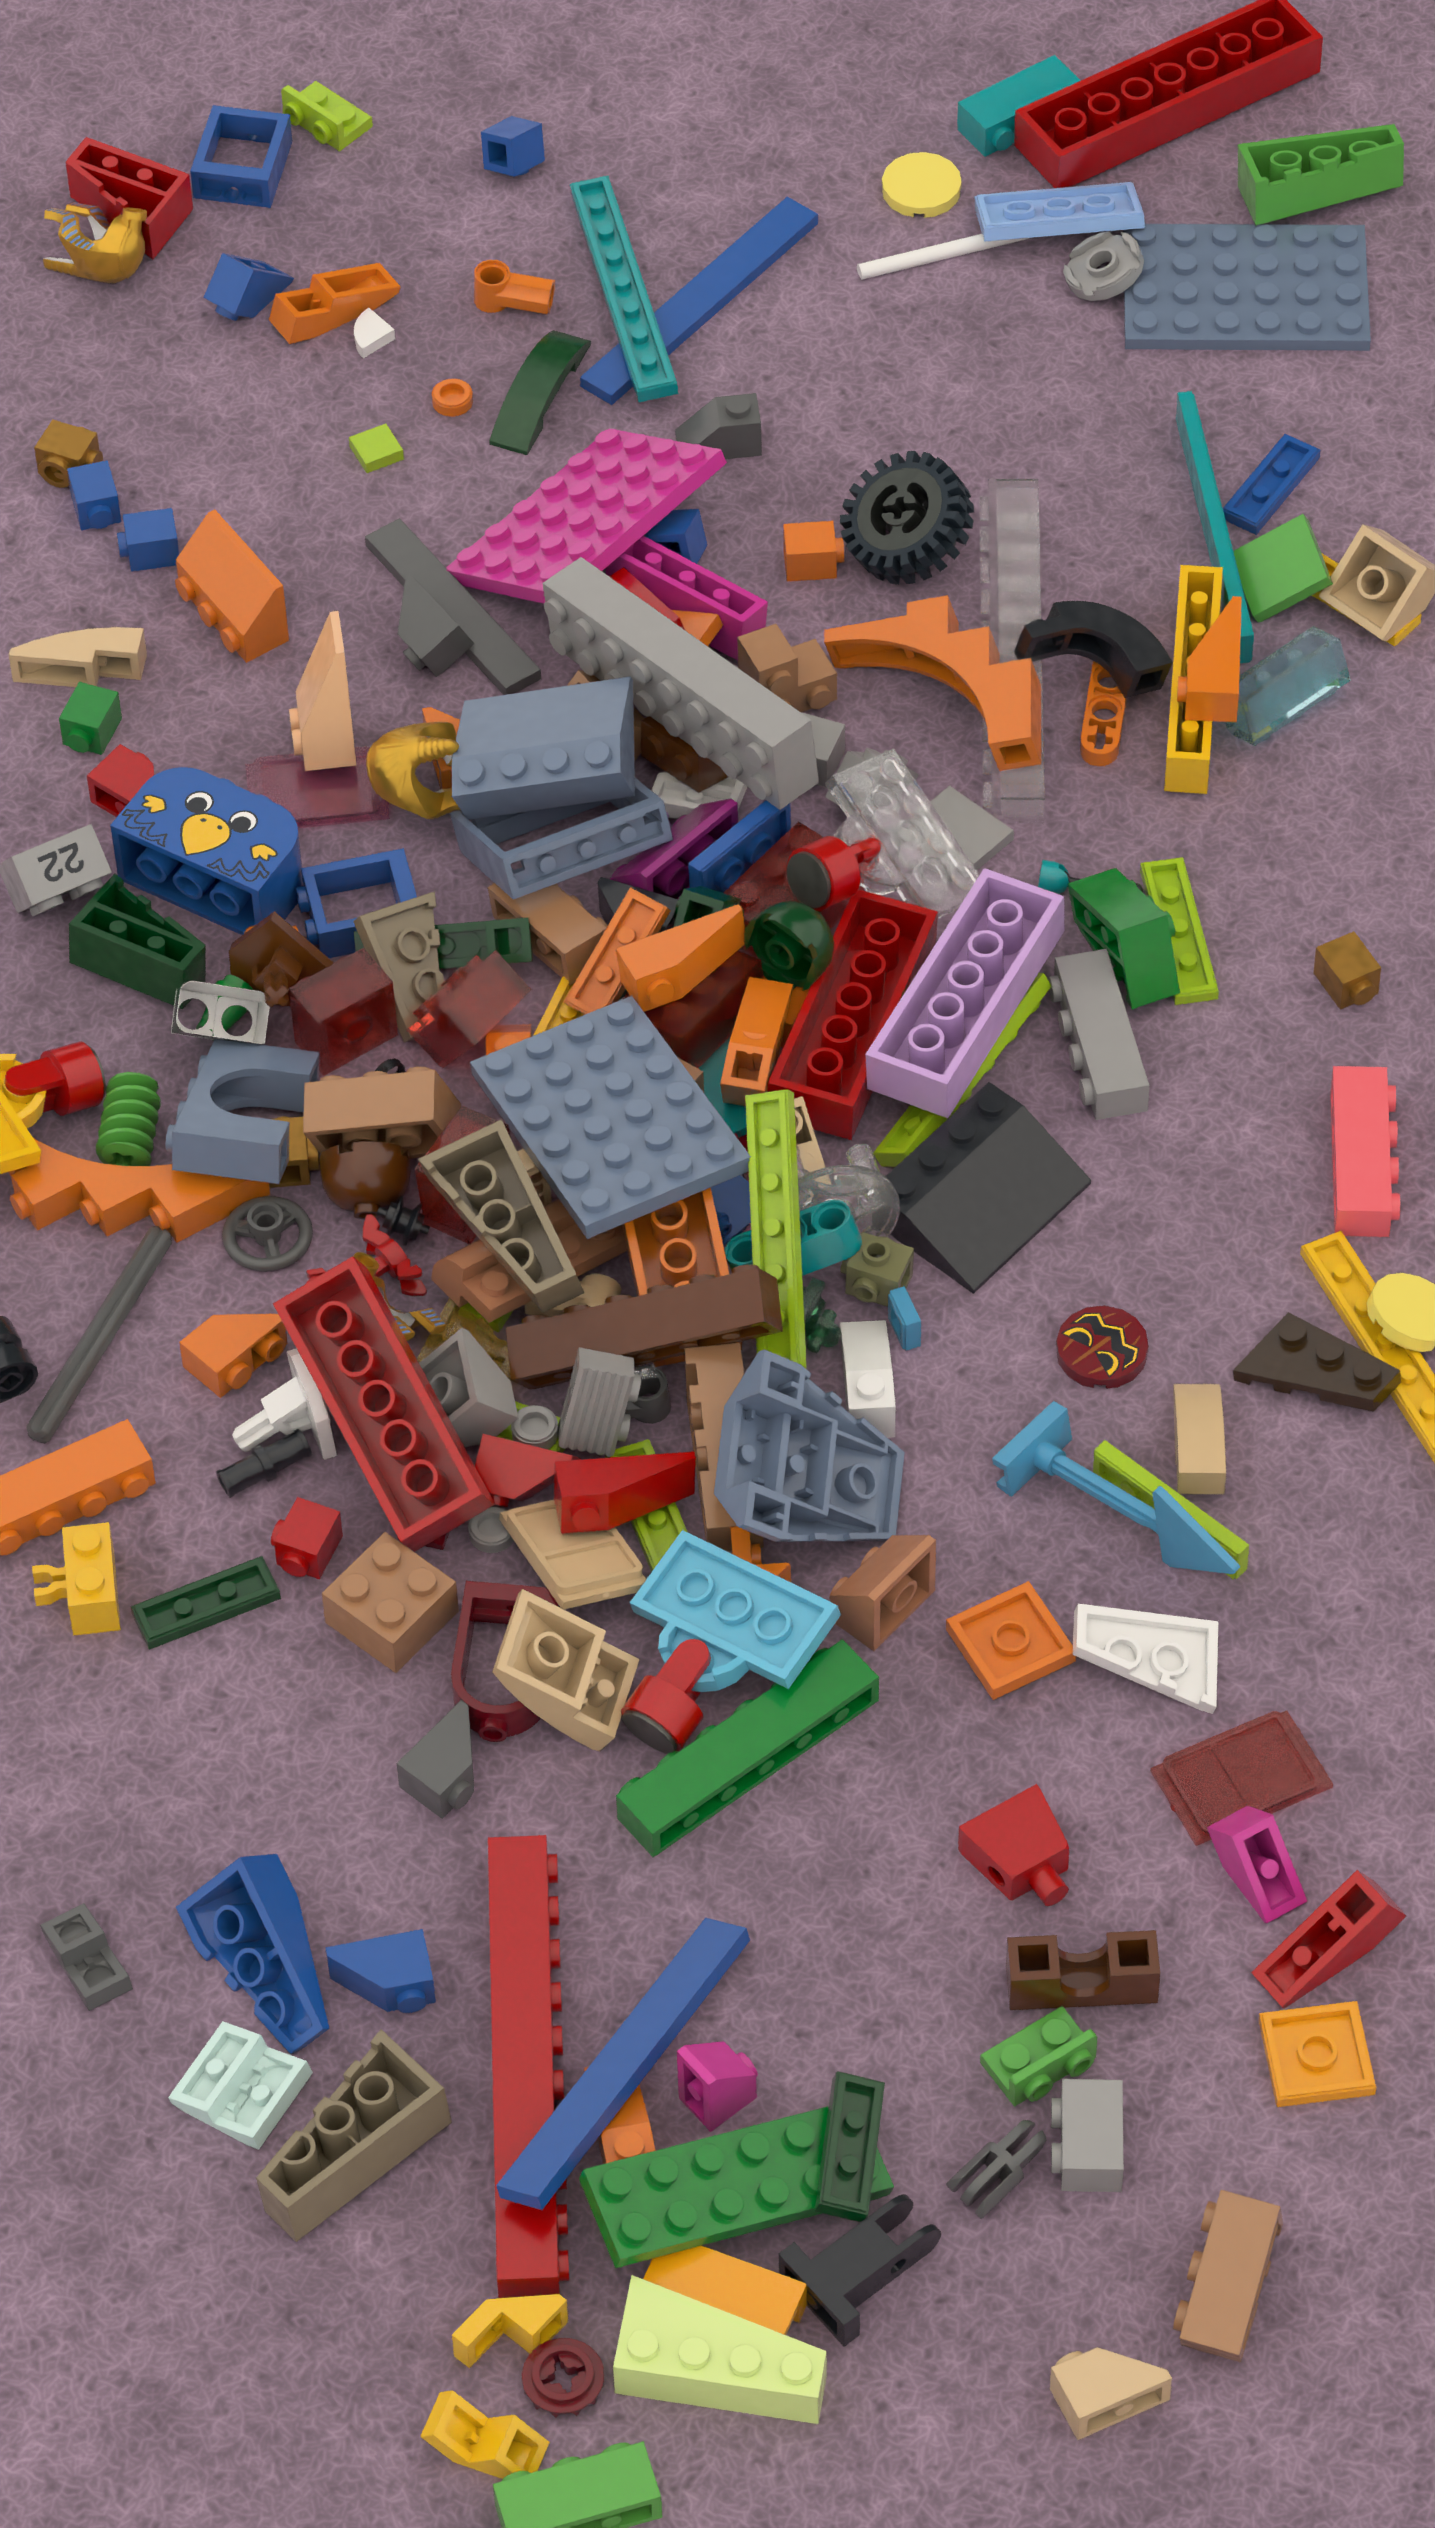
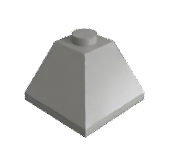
[419,1328,519,1447]

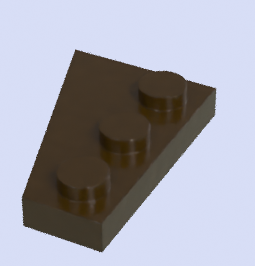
[1233,1312,1401,1412]

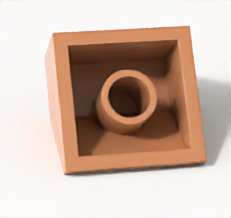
[829,1535,936,1651]

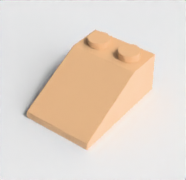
[289,611,356,771]

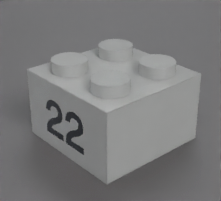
[0,824,112,917]

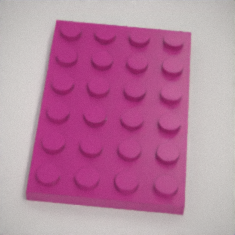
[446,428,727,604]

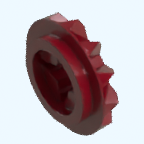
[522,2338,604,2418]

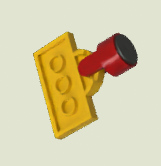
[0,1041,106,1174]

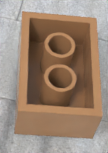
[303,1067,461,1159]

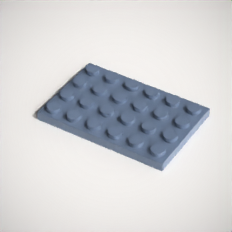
[1123,224,1371,351]
[470,996,751,1239]

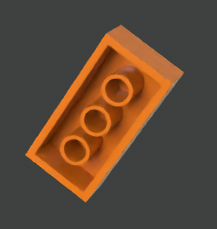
[622,1188,742,1367]

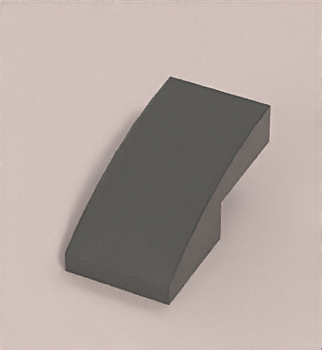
[40,1903,133,2011]

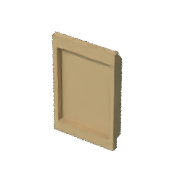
[499,1500,646,1609]

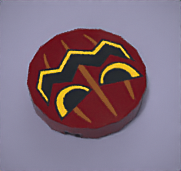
[1056,1305,1149,1389]

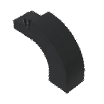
[1013,601,1173,698]

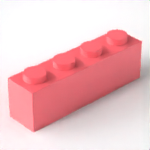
[1330,1066,1400,1237]

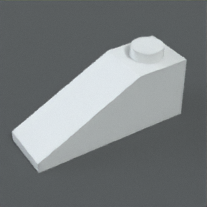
[840,1320,896,1438]

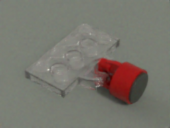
[787,748,980,918]

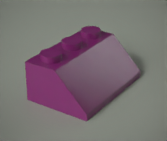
[610,799,738,899]

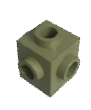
[840,1232,914,1307]

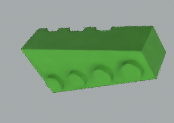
[1238,124,1404,226]

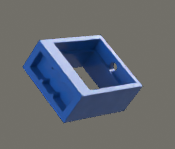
[190,105,293,208]
[296,848,417,958]

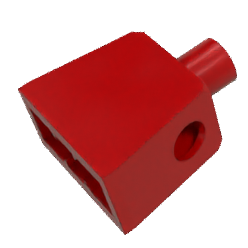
[958,1784,1069,1906]

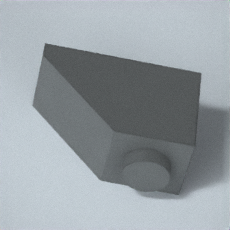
[675,393,762,459]
[397,575,475,677]
[396,1700,474,1819]

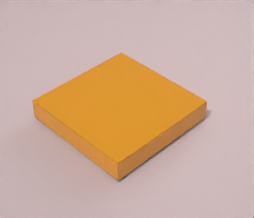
[1259,2001,1376,2107]

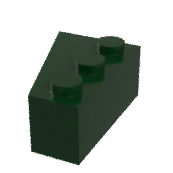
[69,873,206,1009]

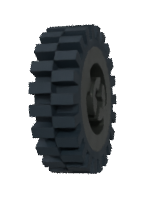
[840,451,974,585]

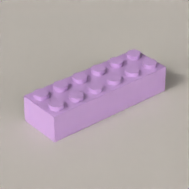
[865,868,1065,1118]

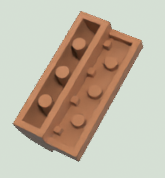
[431,1199,627,1323]

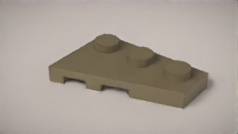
[353,891,448,1043]

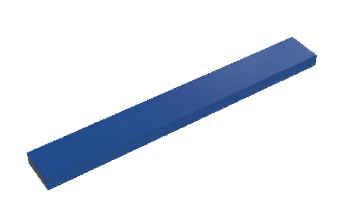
[580,197,818,405]
[496,1917,750,2210]

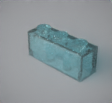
[1225,626,1351,746]

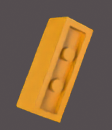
[643,2246,807,2335]

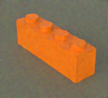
[0,1419,156,1555]

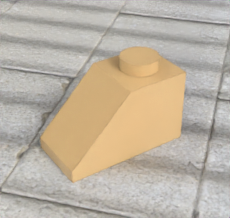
[1050,2347,1172,2440]

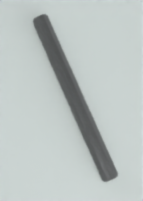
[27,1226,172,1444]

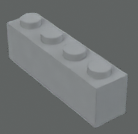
[1048,948,1149,1120]

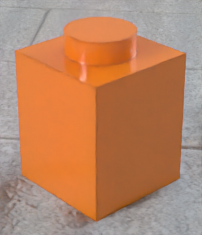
[783,521,844,582]

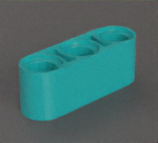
[724,1200,862,1276]

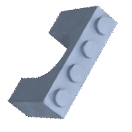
[165,1039,319,1184]

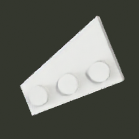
[1073,1604,1218,1714]

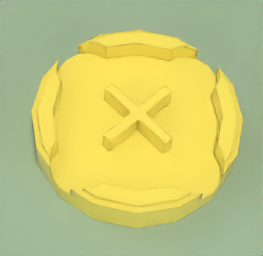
[882,152,962,218]
[1367,1273,1435,1352]

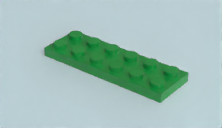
[579,2106,894,2268]

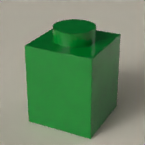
[59,682,122,755]

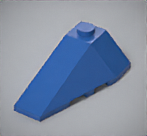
[176,1854,330,2054]

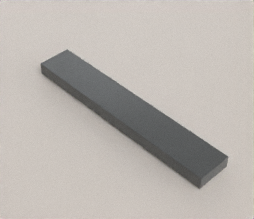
[365,518,541,695]

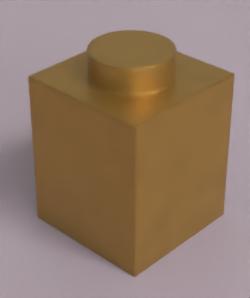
[1313,931,1381,1010]

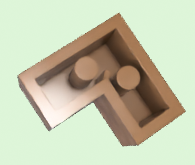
[737,624,837,712]

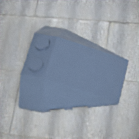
[714,1349,905,1542]

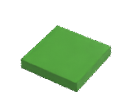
[1233,514,1333,622]

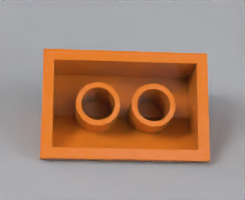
[175,509,289,663]

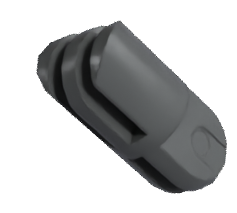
[946,2120,1046,2219]

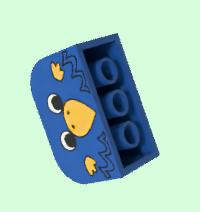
[110,767,303,935]

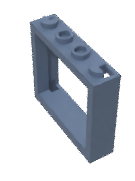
[450,778,673,900]

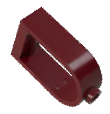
[451,1581,561,1742]

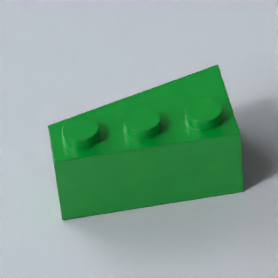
[1068,868,1180,1009]

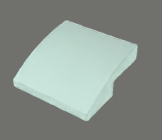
[168,2021,313,2150]

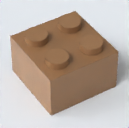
[322,1532,459,1673]

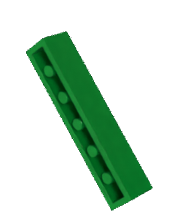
[616,1639,879,1858]

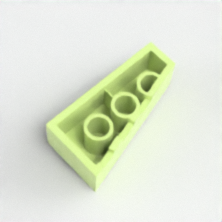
[613,2275,827,2424]

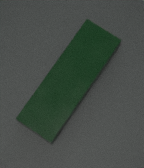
[130,1556,281,1650]
[815,2071,885,2222]

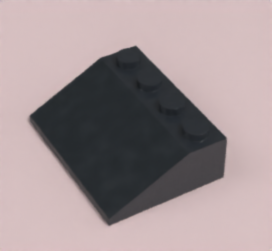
[870,1082,1091,1294]

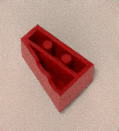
[65,137,193,260]

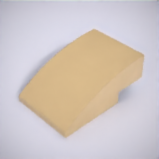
[492,1589,639,1751]

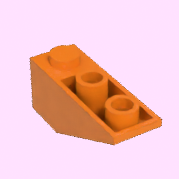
[720,977,793,1106]

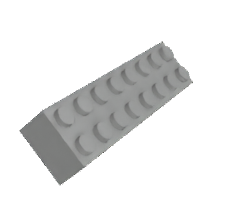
[542,557,819,810]

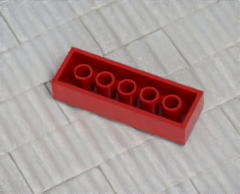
[767,889,938,1140]
[273,1256,495,1552]

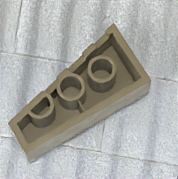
[418,1119,585,1313]
[256,2029,452,2242]

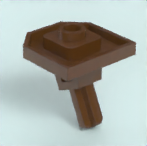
[229,911,339,1008]

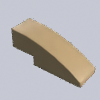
[9,627,147,687]
[1173,1384,1226,1494]

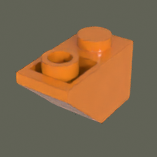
[179,1314,288,1398]

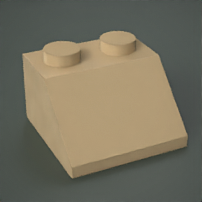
[1319,524,1435,641]

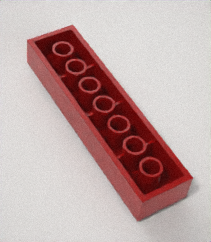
[1014,0,1323,188]

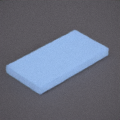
[974,182,1145,242]

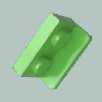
[980,2006,1097,2107]

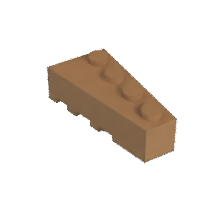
[684,1343,764,1551]

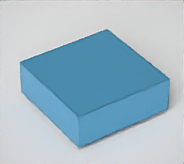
[888,1286,921,1351]

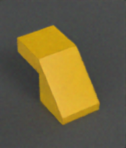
[452,2294,568,2368]
[420,2390,550,2479]

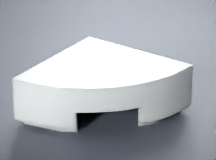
[354,308,395,359]

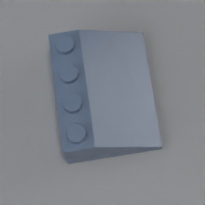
[452,676,635,820]

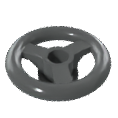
[222,1196,313,1272]

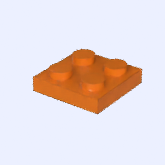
[946,1581,1076,1700]

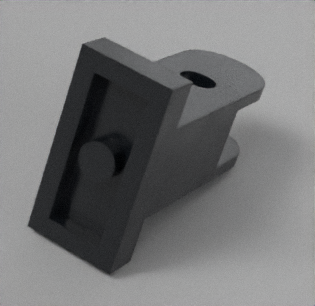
[778,2194,941,2347]

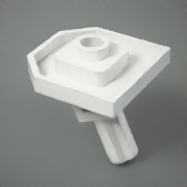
[232,1348,337,1460]

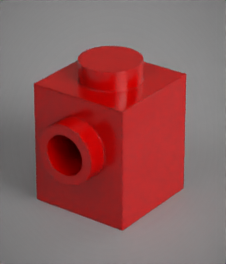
[271,1497,343,1580]

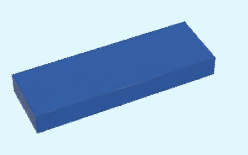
[1223,434,1321,535]

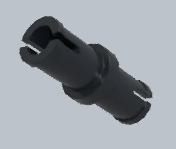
[216,1429,312,1498]

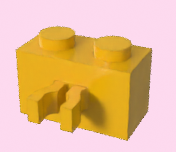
[32,1522,121,1636]

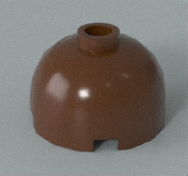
[320,1141,411,1219]

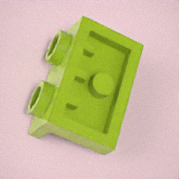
[281,81,373,151]

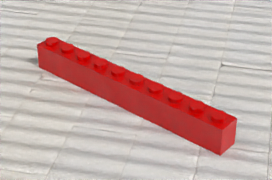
[488,1835,570,2298]

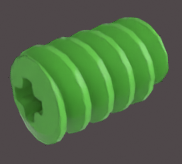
[96,1072,161,1166]

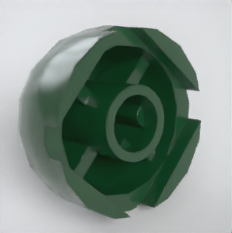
[744,901,834,991]

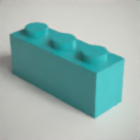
[957,55,1081,157]

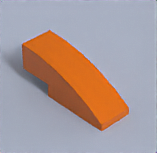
[269,263,401,344]

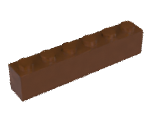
[506,1265,783,1389]

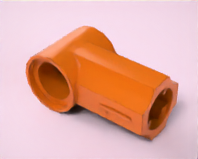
[474,260,555,314]

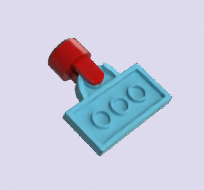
[621,1530,841,1754]

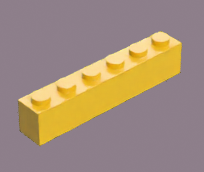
[1164,565,1223,794]

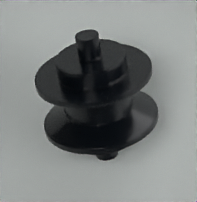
[376,1196,430,1246]

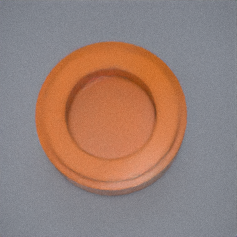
[432,379,473,417]

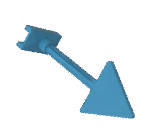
[992,1401,1240,1574]

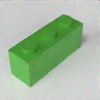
[493,2441,662,2528]

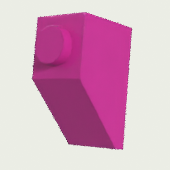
[1207,1806,1307,1923]
[677,2041,758,2132]

